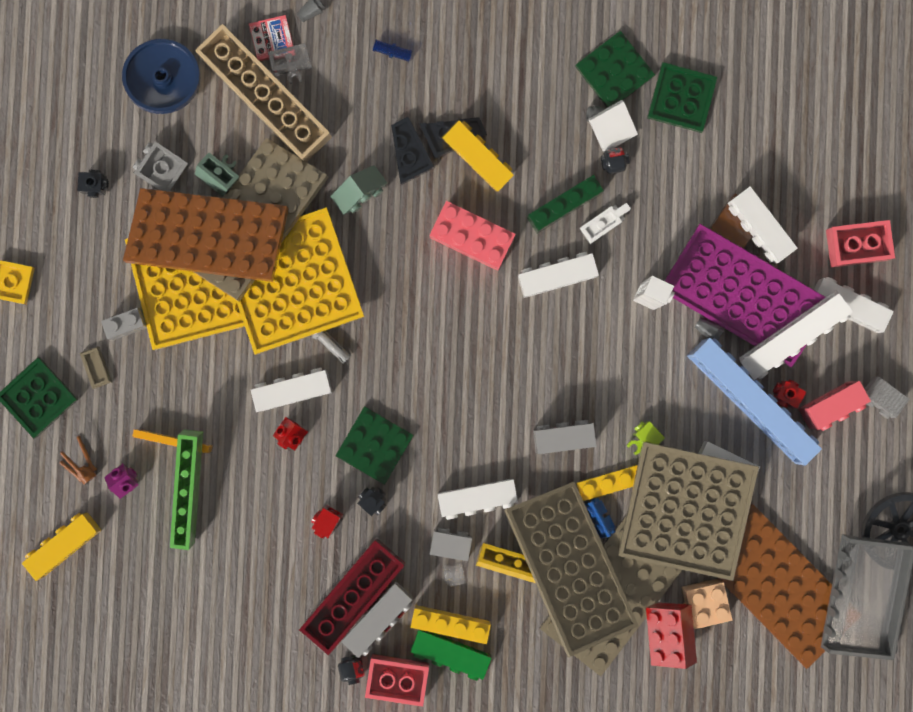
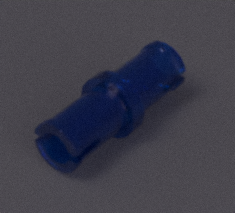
[373,39,412,62]

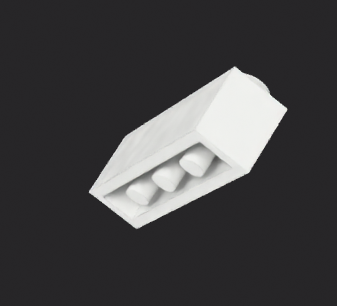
[728,187,798,264]
[518,252,599,298]
[633,276,675,310]
[814,277,894,333]
[251,368,333,412]
[437,479,518,520]

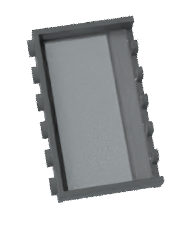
[821,534,913,660]

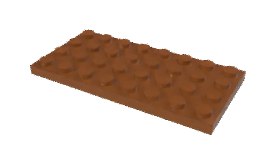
[123,188,289,282]
[717,504,861,669]

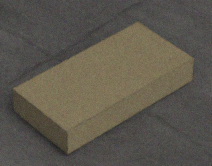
[80,346,112,389]

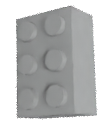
[533,420,597,454]

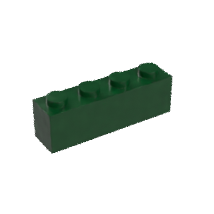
[527,175,604,234]

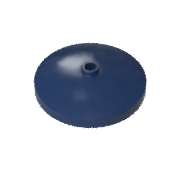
[122,39,200,114]

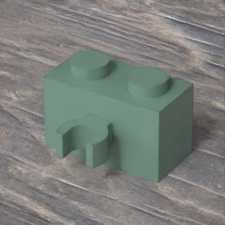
[195,153,239,196]

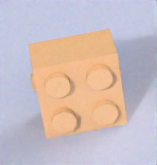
[682,579,732,629]

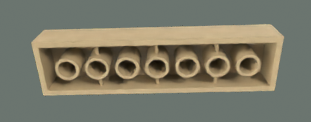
[195,24,332,162]

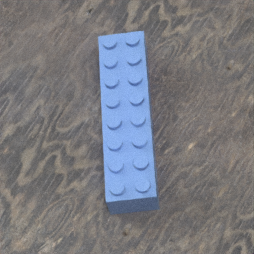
[687,338,822,466]

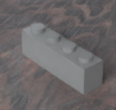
[341,581,413,658]

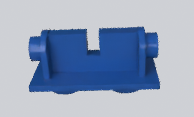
[585,497,616,538]

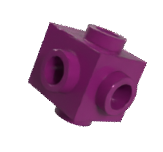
[104,463,139,499]

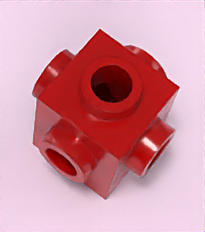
[773,379,806,409]
[273,417,308,451]

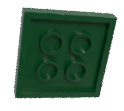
[575,30,655,108]
[647,62,718,133]
[0,357,78,439]
[335,406,414,485]

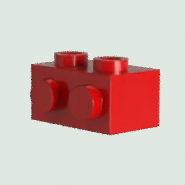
[311,505,344,539]

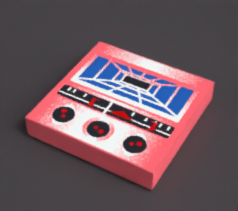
[249,15,295,61]

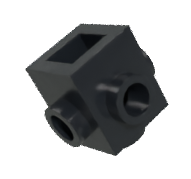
[77,169,109,198]

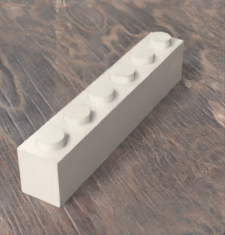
[739,290,853,380]

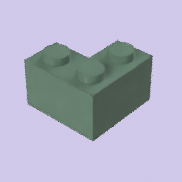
[330,165,387,215]

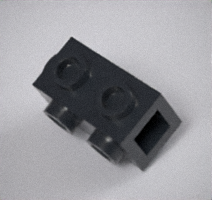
[357,487,387,517]

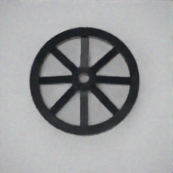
[861,492,913,570]

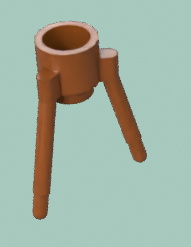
[60,436,97,485]

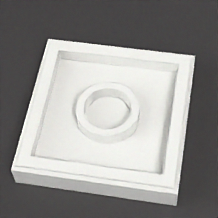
[588,100,638,152]

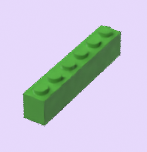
[170,429,203,550]

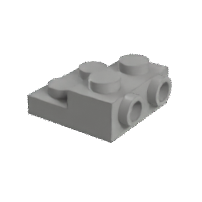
[132,141,188,191]

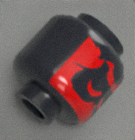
[601,147,630,174]
[338,655,365,685]

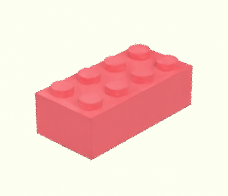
[429,201,516,271]

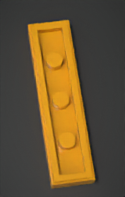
[132,429,213,453]

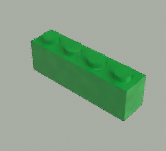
[411,629,492,681]

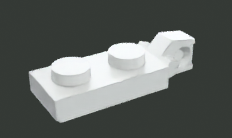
[580,203,631,244]

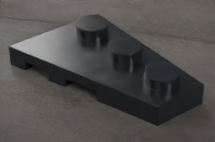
[391,117,434,185]
[419,117,487,159]

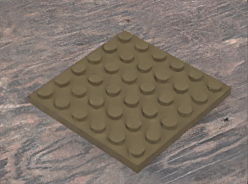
[618,441,759,581]

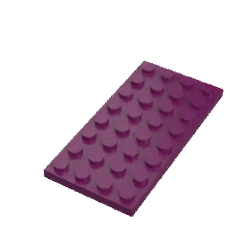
[664,223,826,367]

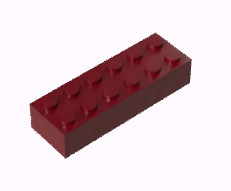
[299,538,405,656]

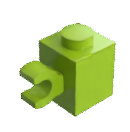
[626,421,665,455]

